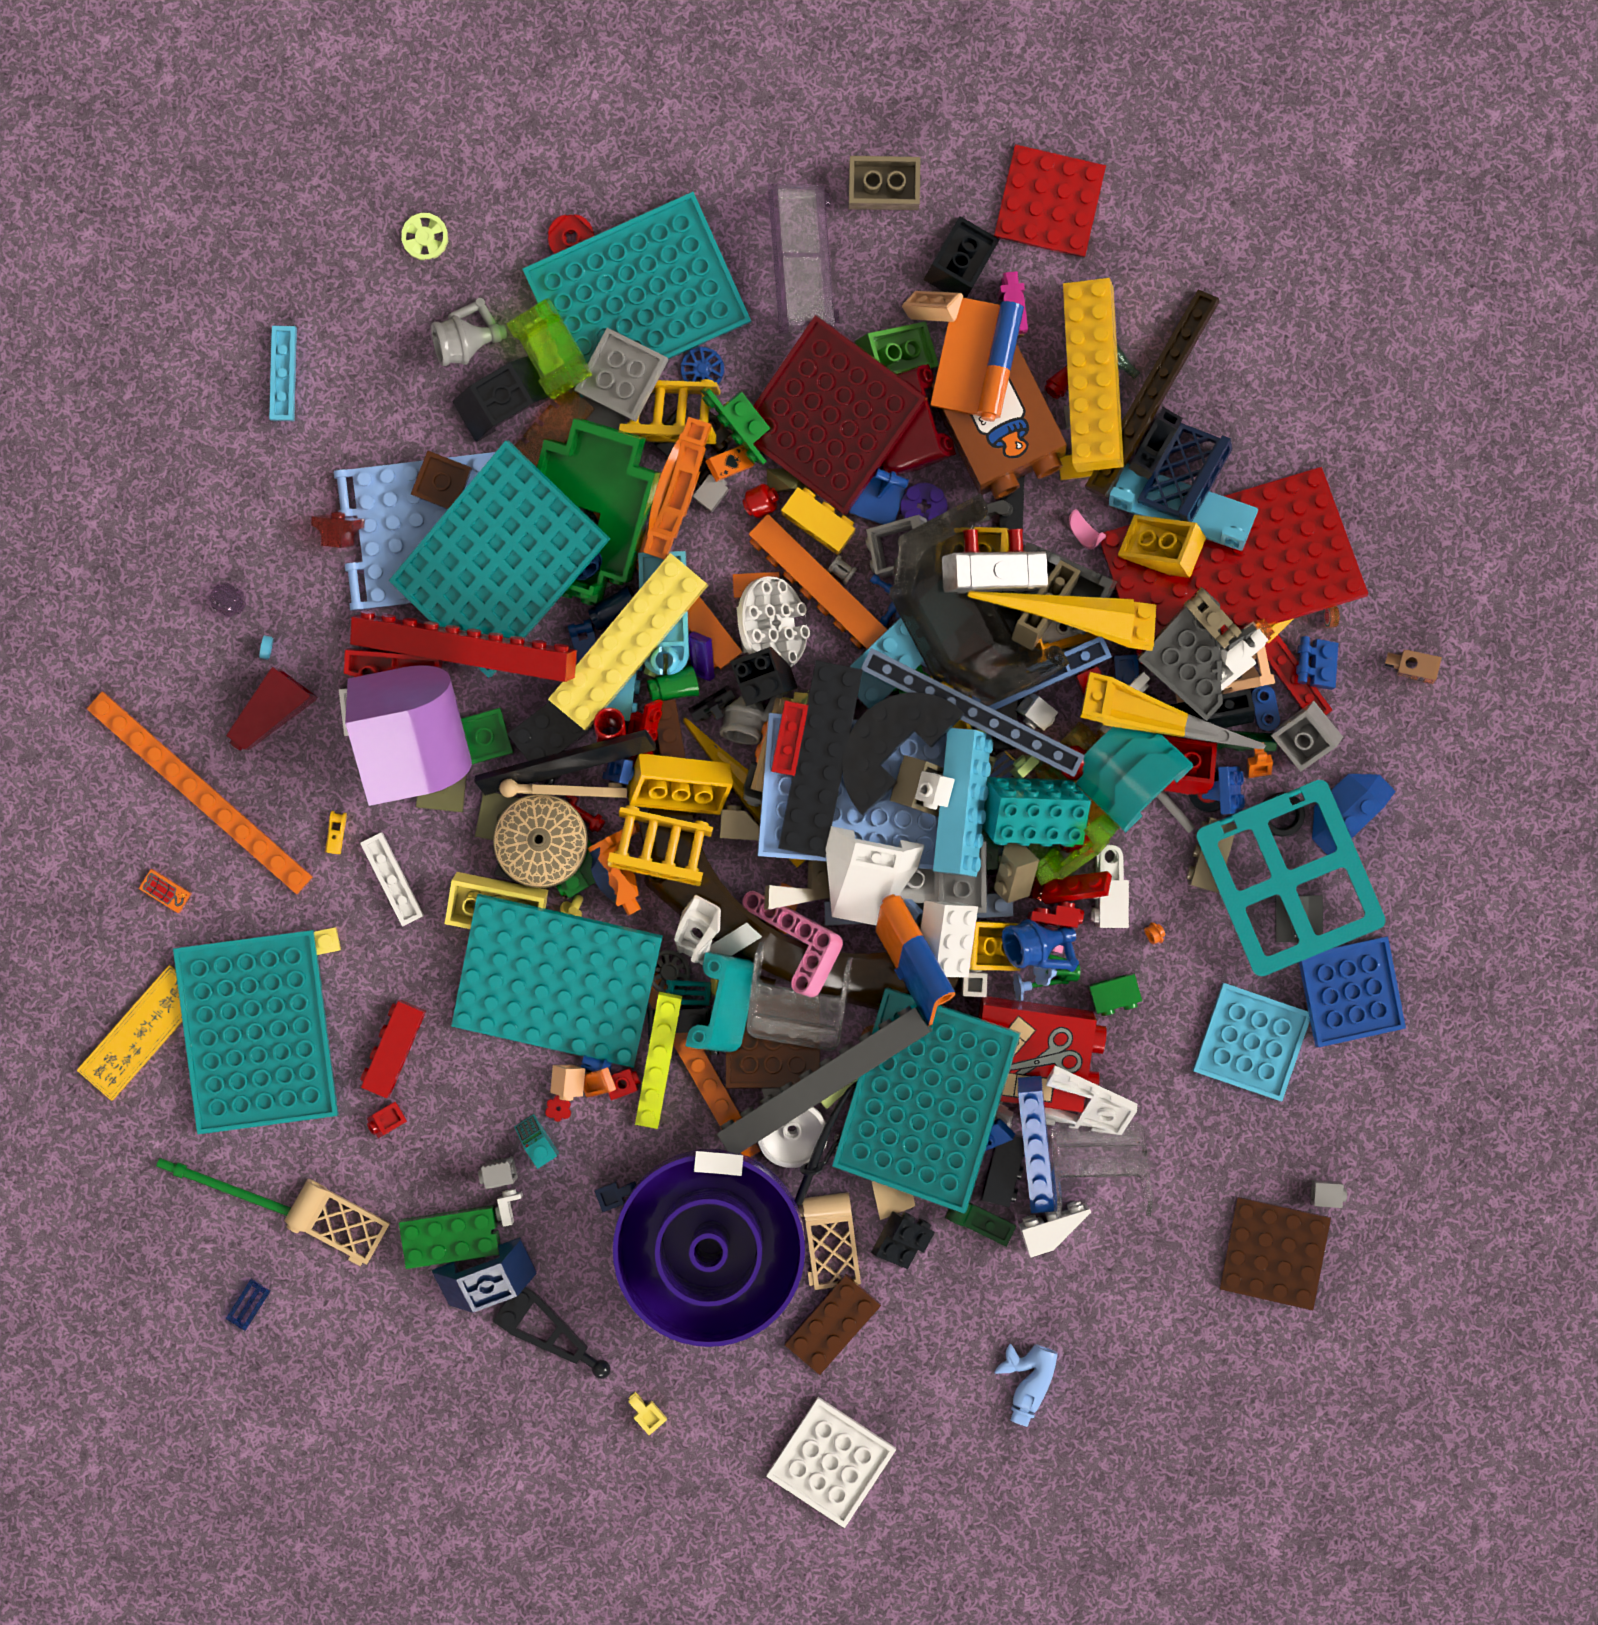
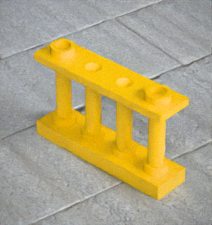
[619,379,720,444]
[608,805,713,886]

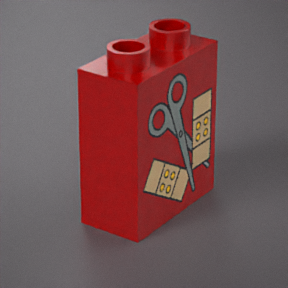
[978,996,1107,1113]

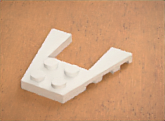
[1045,1066,1138,1135]

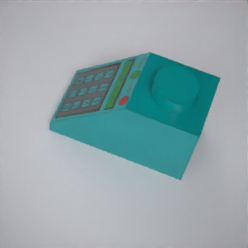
[515,1114,559,1169]

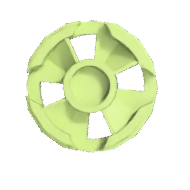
[401,213,448,260]

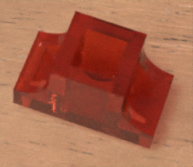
[311,512,364,548]

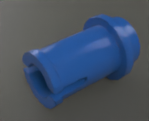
[581,1055,612,1072]

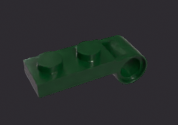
[945,1202,1017,1247]

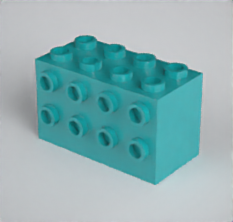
[982,777,1091,847]

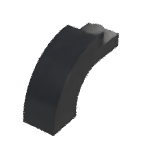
[1129,407,1183,480]

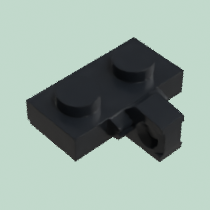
[688,685,736,722]

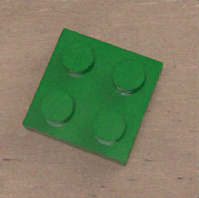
[461,708,514,765]

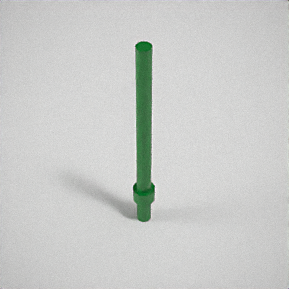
[156,1158,291,1216]

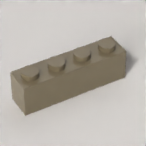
[1012,560,1081,650]

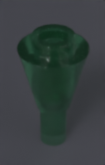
[1117,343,1140,379]

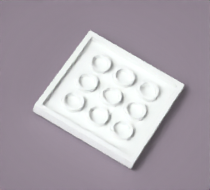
[766,1397,896,1528]

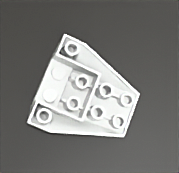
[826,826,924,926]

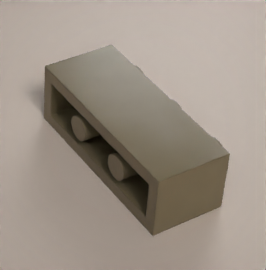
[1186,817,1237,893]

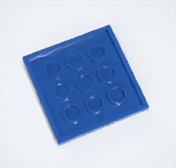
[1299,936,1406,1047]

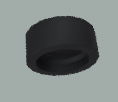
[1262,792,1306,837]

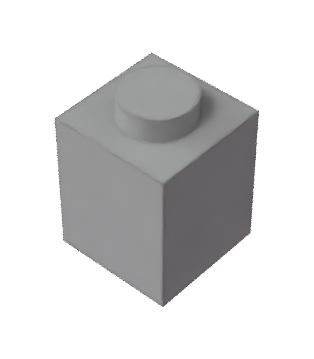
[693,474,729,513]
[1310,1180,1347,1208]

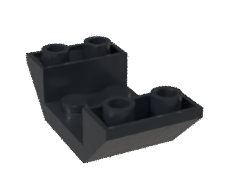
[452,354,556,442]

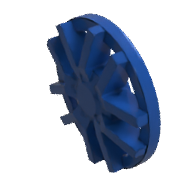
[681,347,724,384]

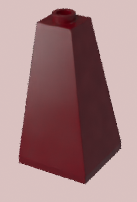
[226,667,318,751]

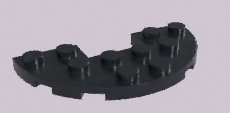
[842,692,965,816]

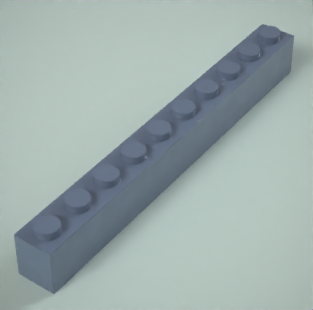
[861,648,1085,777]

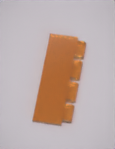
[514,388,595,467]

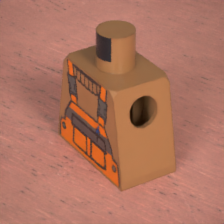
[1384,650,1442,684]

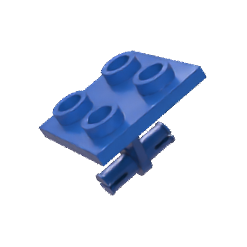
[849,468,909,525]

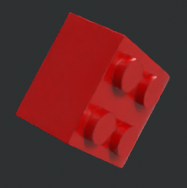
[1163,735,1217,794]

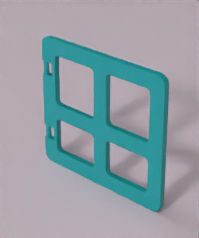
[1196,780,1386,976]

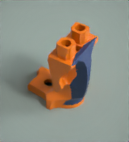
[588,822,641,916]

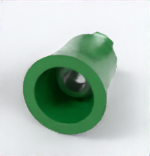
[647,664,699,702]

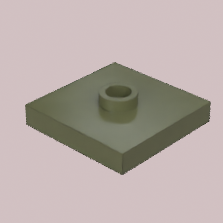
[416,774,467,812]
[475,793,520,840]

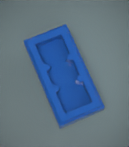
[985,1118,1015,1151]

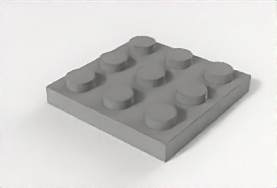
[574,328,669,422]

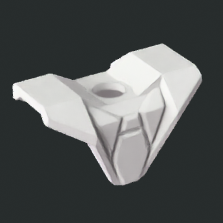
[674,895,721,965]

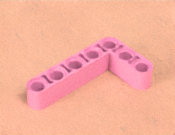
[742,891,843,997]

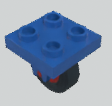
[1189,766,1245,814]

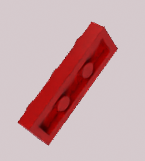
[771,701,809,776]
[1041,871,1112,904]

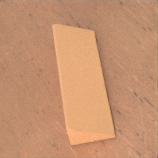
[902,291,963,322]

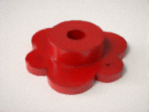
[545,1095,571,1122]

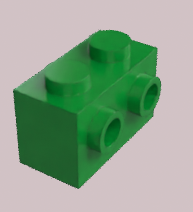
[1087,973,1142,1016]

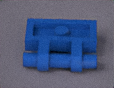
[1296,636,1338,690]

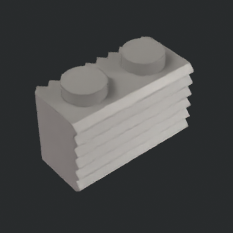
[478,1156,518,1189]

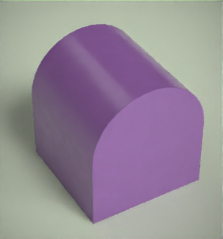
[345,665,472,806]

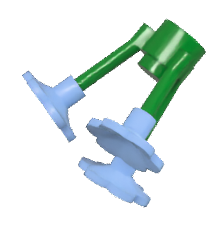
[1013,954,1081,1002]

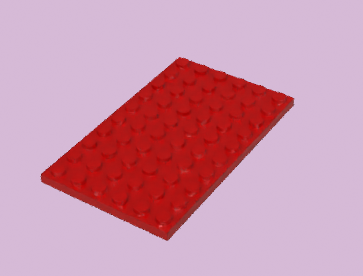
[1100,467,1368,664]

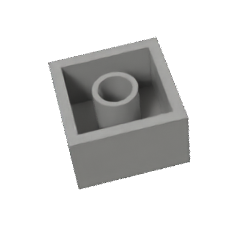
[1271,701,1343,772]

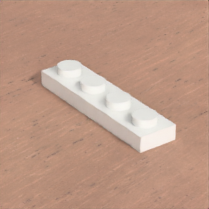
[360,832,424,927]

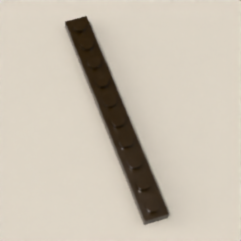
[1085,289,1220,499]

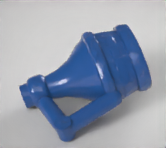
[1002,919,1079,972]

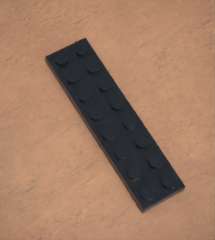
[778,660,863,857]

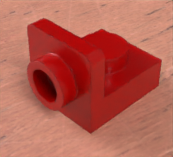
[367,1101,407,1138]

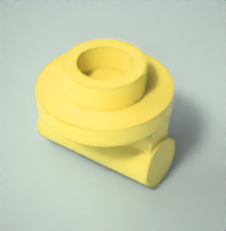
[560,895,583,917]

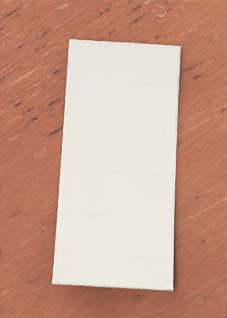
[694,1151,743,1176]

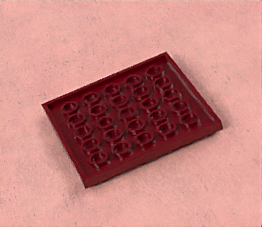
[753,315,928,515]

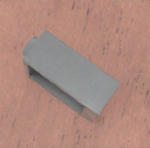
[865,515,935,578]

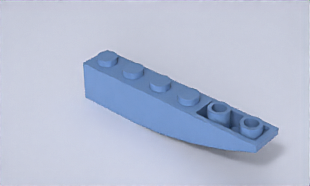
[971,637,1112,710]

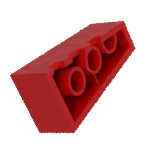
[344,648,443,677]

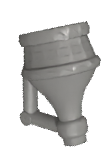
[431,298,507,366]
[720,692,788,745]

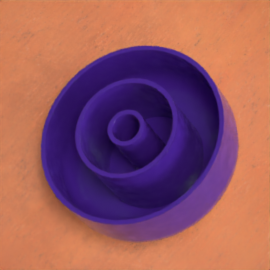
[613,1149,805,1347]

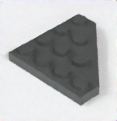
[1137,587,1223,721]

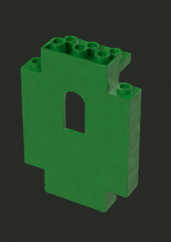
[537,418,661,605]

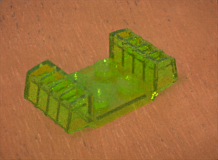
[506,298,593,400]
[1036,813,1120,885]

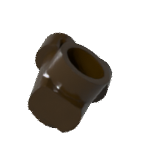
[708,411,733,453]

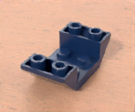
[432,1237,537,1313]

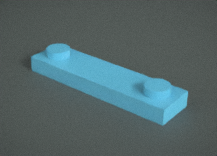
[269,326,297,421]

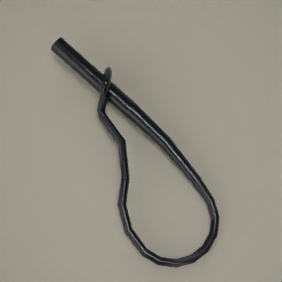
[794,1082,857,1205]

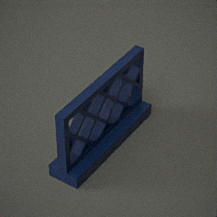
[1137,423,1232,522]

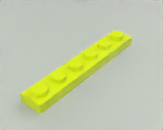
[635,992,682,1129]

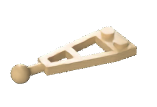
[499,779,627,798]

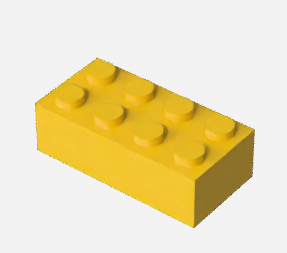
[627,754,733,815]

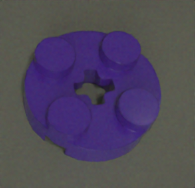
[900,483,947,530]

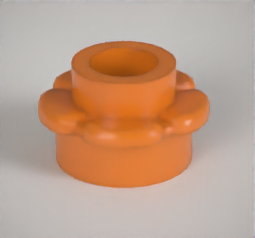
[1144,922,1165,945]

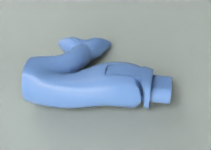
[995,1344,1058,1427]

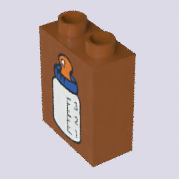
[931,345,1067,499]

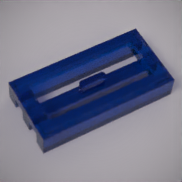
[226,1278,271,1331]

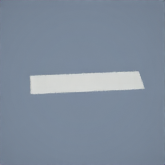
[709,923,762,956]

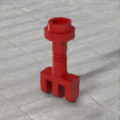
[564,795,605,832]

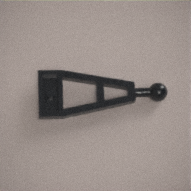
[493,1286,611,1379]

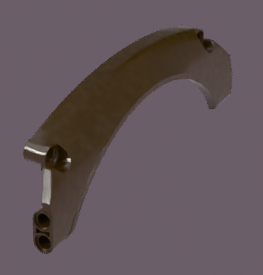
[640,808,960,1010]

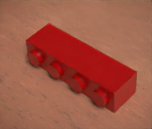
[360,1000,426,1098]

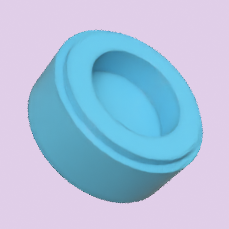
[259,635,273,660]

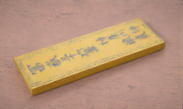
[77,965,182,1101]

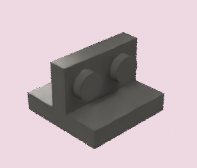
[1275,895,1323,943]

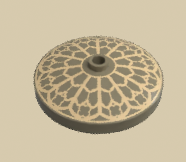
[493,794,588,888]

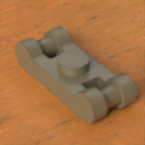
[1184,588,1242,649]

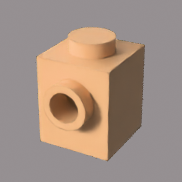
[550,1065,585,1101]

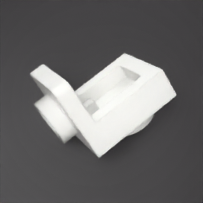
[495,1189,523,1227]

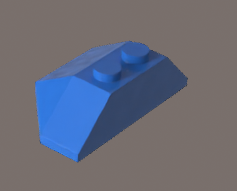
[1312,774,1396,855]

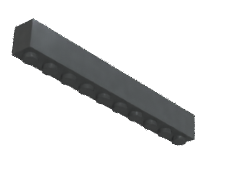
[717,1006,933,1154]

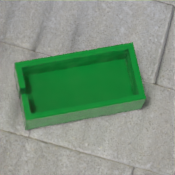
[399,1204,501,1269]

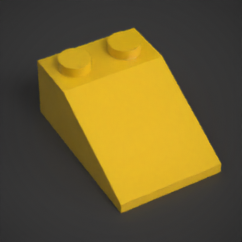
[1118,515,1206,578]

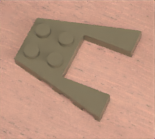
[764,860,830,910]

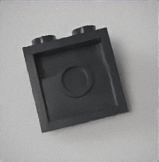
[871,1211,935,1269]

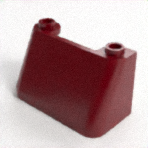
[882,364,956,475]

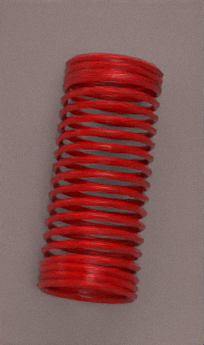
[594,707,626,742]

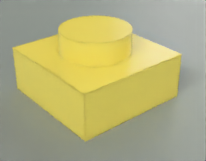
[314,927,341,955]

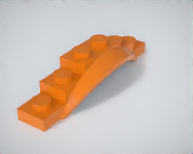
[643,417,712,560]

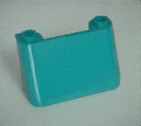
[685,952,757,1052]

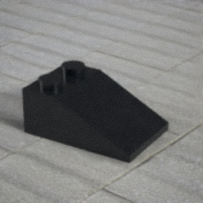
[923,216,1000,298]

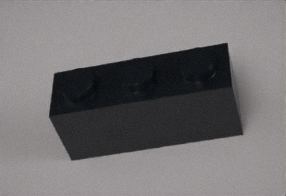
[981,1134,1025,1208]

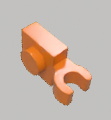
[1247,742,1273,778]

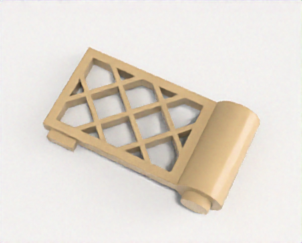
[284,1179,390,1266]
[799,1192,861,1290]

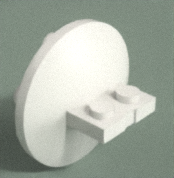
[736,576,810,667]

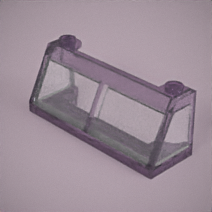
[768,183,839,334]

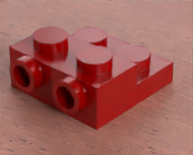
[1027,902,1084,929]

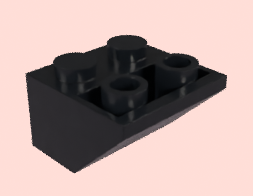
[731,647,798,706]

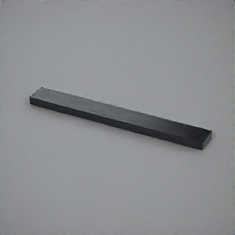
[474,729,656,796]

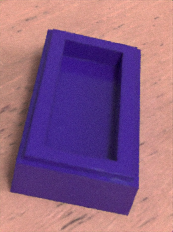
[688,631,715,681]

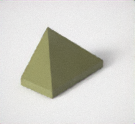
[767,468,813,492]

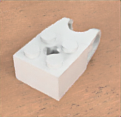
[1091,845,1129,928]

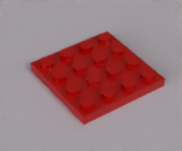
[994,144,1106,258]

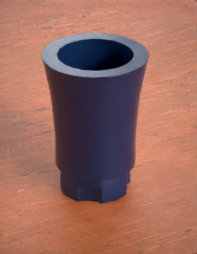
[588,585,635,630]

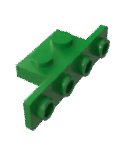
[701,388,770,465]

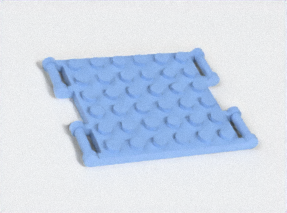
[334,452,495,611]

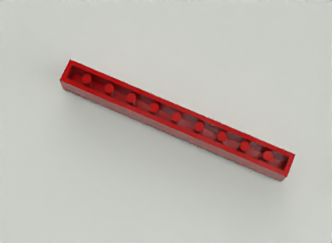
[350,611,577,682]

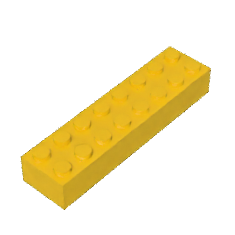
[1063,278,1124,472]

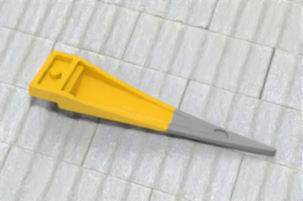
[1080,672,1266,749]

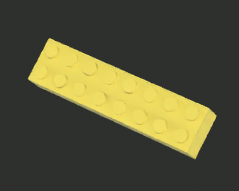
[548,553,709,730]

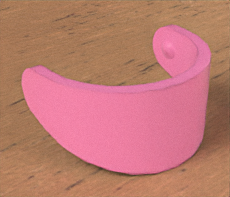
[1069,509,1106,550]

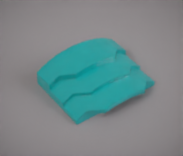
[1076,727,1194,833]

